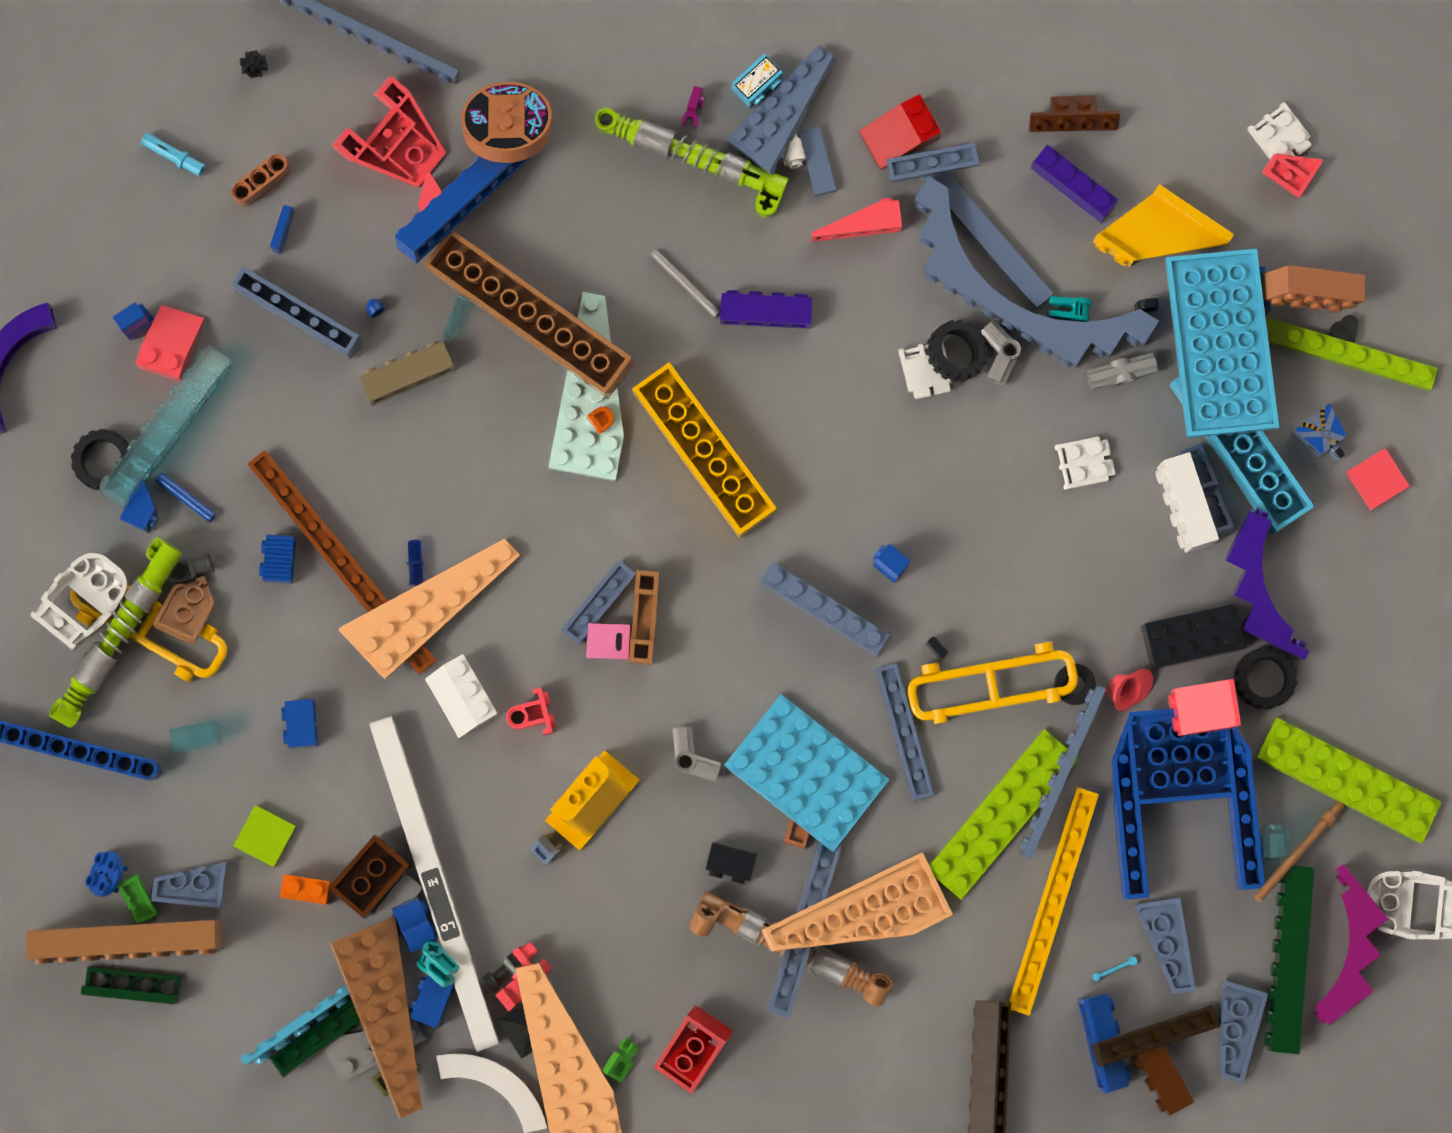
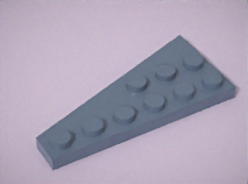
[726,45,836,176]

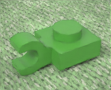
[602,1038,639,1083]

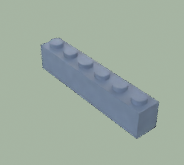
[231,266,362,360]
[760,562,890,657]

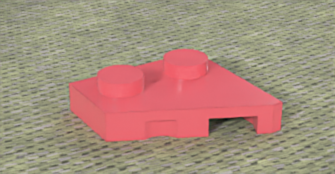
[1262,154,1323,198]

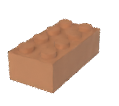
[1262,265,1365,313]

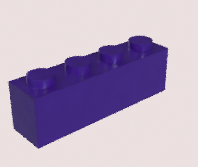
[1031,144,1119,223]
[720,290,812,329]

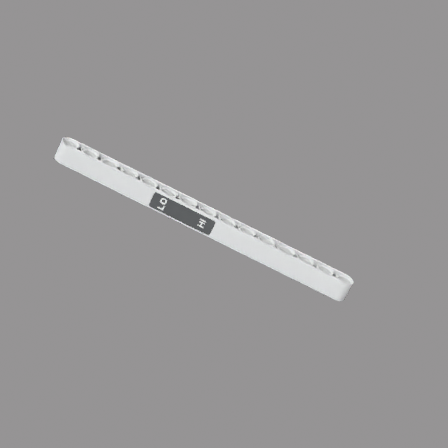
[370,716,499,1052]

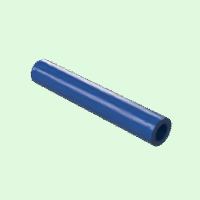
[156,472,216,523]

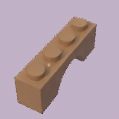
[629,570,660,666]

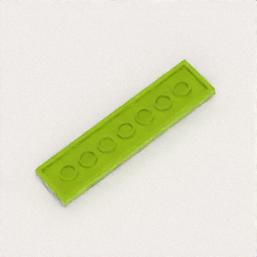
[1255,717,1441,844]
[929,729,1079,900]

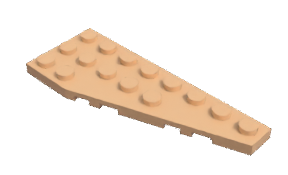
[762,852,953,952]
[516,963,622,1133]

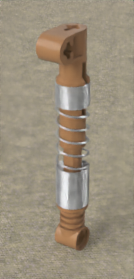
[689,891,893,1006]

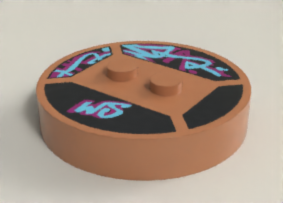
[461,82,553,163]

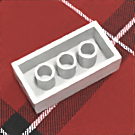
[1155,452,1219,553]

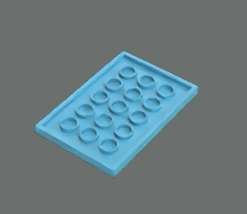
[724,694,890,852]

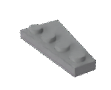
[325,1019,426,1083]

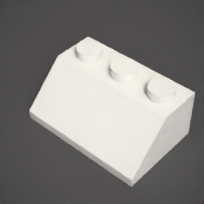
[425,654,499,739]

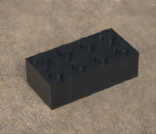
[1141,604,1245,671]

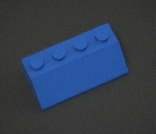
[1077,993,1131,1093]

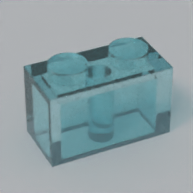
[168,720,223,754]
[1259,824,1290,858]

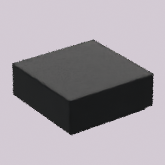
[925,636,948,661]

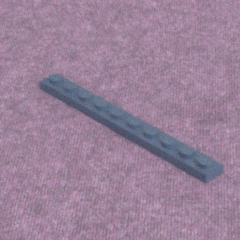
[278,0,460,84]

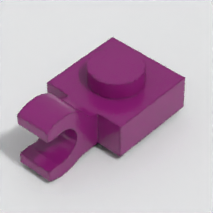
[682,86,706,129]

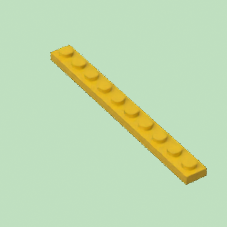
[1009,787,1099,1016]

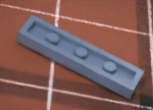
[886,143,979,183]
[561,560,636,646]

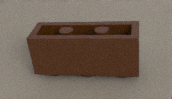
[1133,1046,1195,1116]

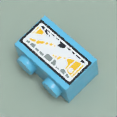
[731,54,783,108]

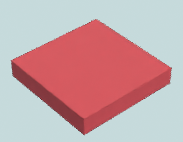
[1346,448,1410,511]

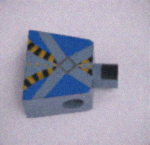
[1291,404,1347,462]

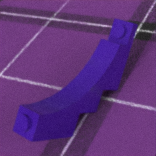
[1225,508,1309,660]

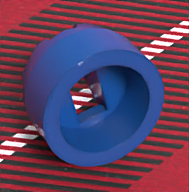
[366,298,386,318]

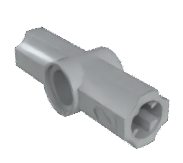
[1087,353,1158,390]

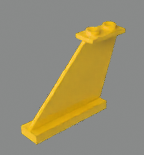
[1093,184,1234,267]

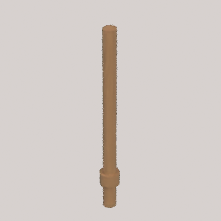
[1254,801,1345,902]

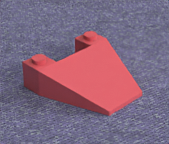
[331,76,446,187]

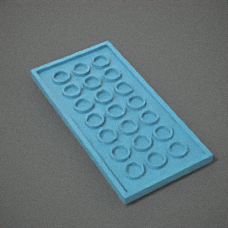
[1165,248,1279,438]

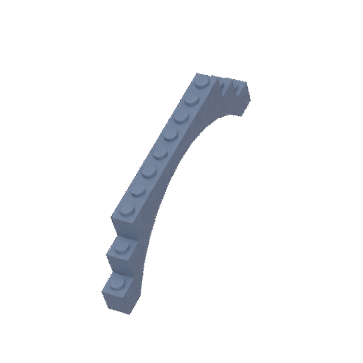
[914,176,1159,368]

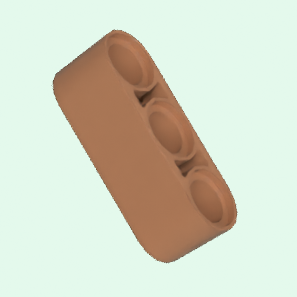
[231,154,290,207]

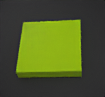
[233,805,297,868]

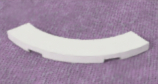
[436,1054,547,1133]

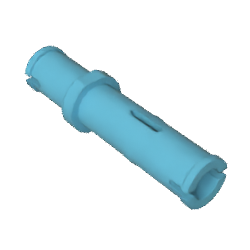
[141,132,206,177]

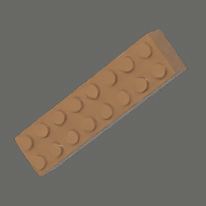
[26,920,223,964]

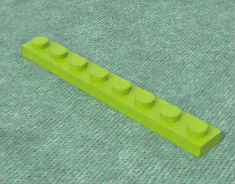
[1266,317,1438,391]

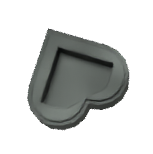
[1329,315,1358,343]

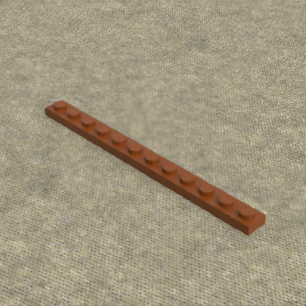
[247,450,437,675]

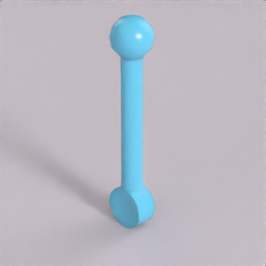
[1092,956,1137,982]

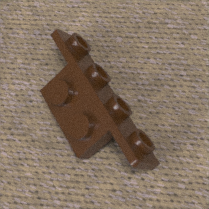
[1029,96,1120,132]

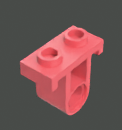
[506,687,556,736]

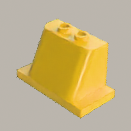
[545,750,640,851]

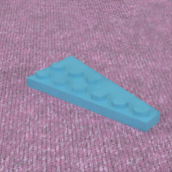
[240,985,350,1065]

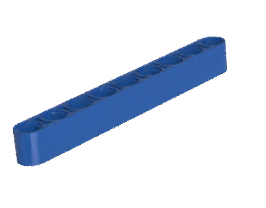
[0,721,161,781]

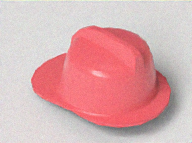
[1104,669,1154,712]

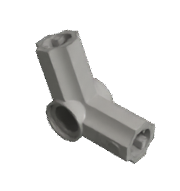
[980,320,1021,386]
[672,727,721,782]

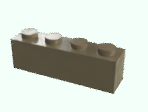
[359,341,455,405]

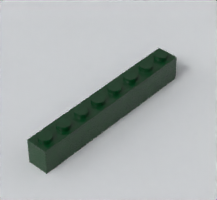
[1264,865,1315,1055]

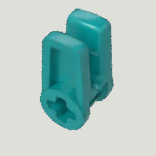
[1047,296,1092,322]
[417,941,460,987]

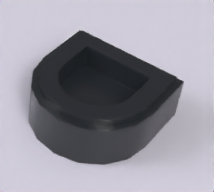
[1134,298,1159,312]

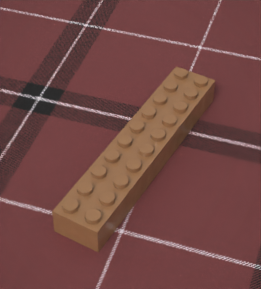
[424,231,635,399]

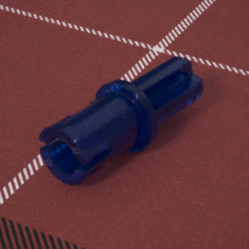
[406,540,425,586]

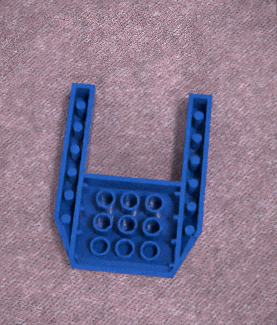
[1112,708,1265,900]

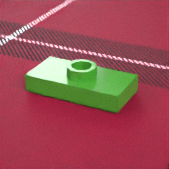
[117,873,159,925]

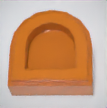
[586,407,614,434]

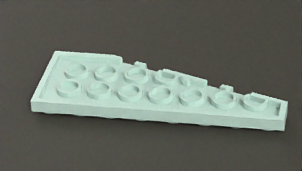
[548,292,624,481]

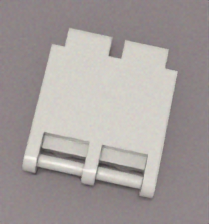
[1247,102,1312,159]
[898,341,953,400]
[1054,436,1116,490]

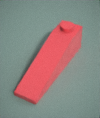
[811,198,902,242]

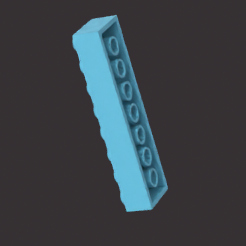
[1169,377,1314,535]

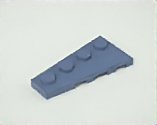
[1135,898,1196,994]
[1219,980,1268,1084]

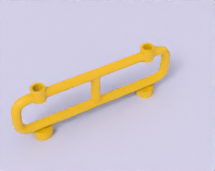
[70,584,227,683]
[908,642,1078,724]

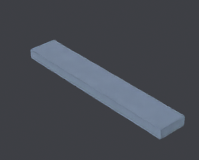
[875,663,935,802]

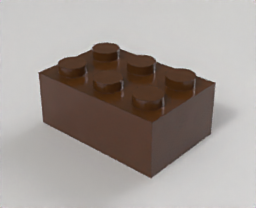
[329,835,412,919]

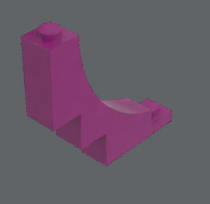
[1314,864,1388,1025]

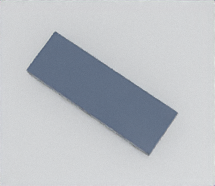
[798,126,837,197]

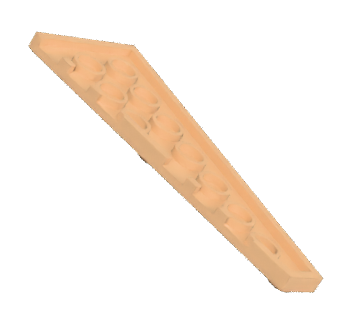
[338,539,520,680]

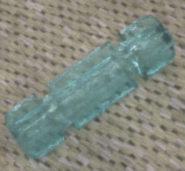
[443,295,469,339]

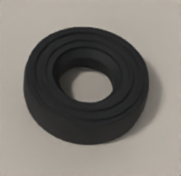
[1054,664,1096,705]

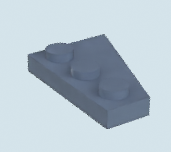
[151,862,228,908]

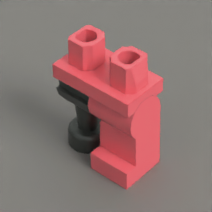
[482,942,552,1011]

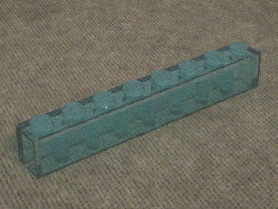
[99,345,233,510]

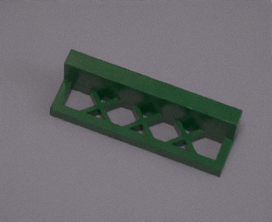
[80,967,181,1004]

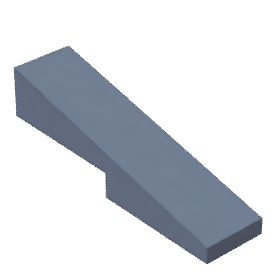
[1180,444,1234,538]

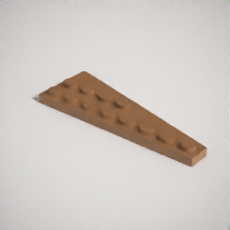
[330,917,422,1119]

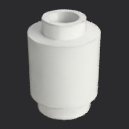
[783,134,806,169]

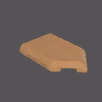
[152,576,215,644]

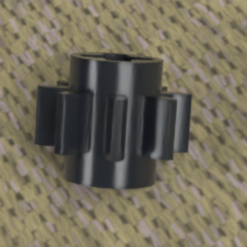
[240,50,268,79]

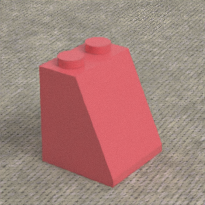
[1168,679,1241,736]

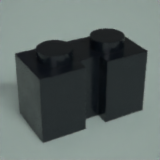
[705,842,757,885]

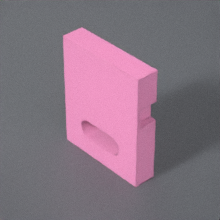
[586,623,630,659]

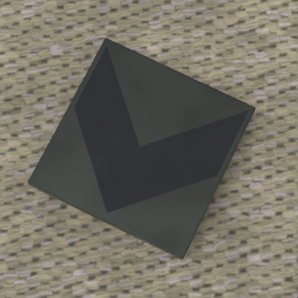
[497,1003,533,1059]

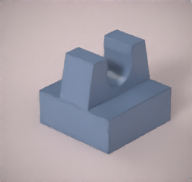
[530,833,563,866]

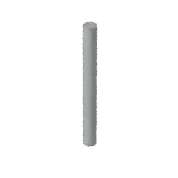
[650,249,721,318]

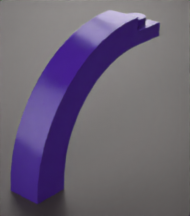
[0,302,57,434]

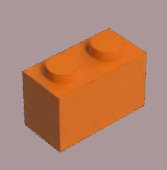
[280,874,333,905]

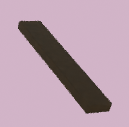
[1091,1005,1220,1067]

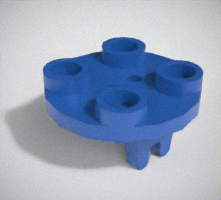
[85,851,128,897]

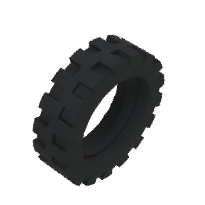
[926,320,988,382]
[71,429,135,492]
[1234,647,1298,709]

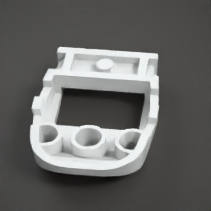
[30,553,127,651]
[1367,871,1452,940]

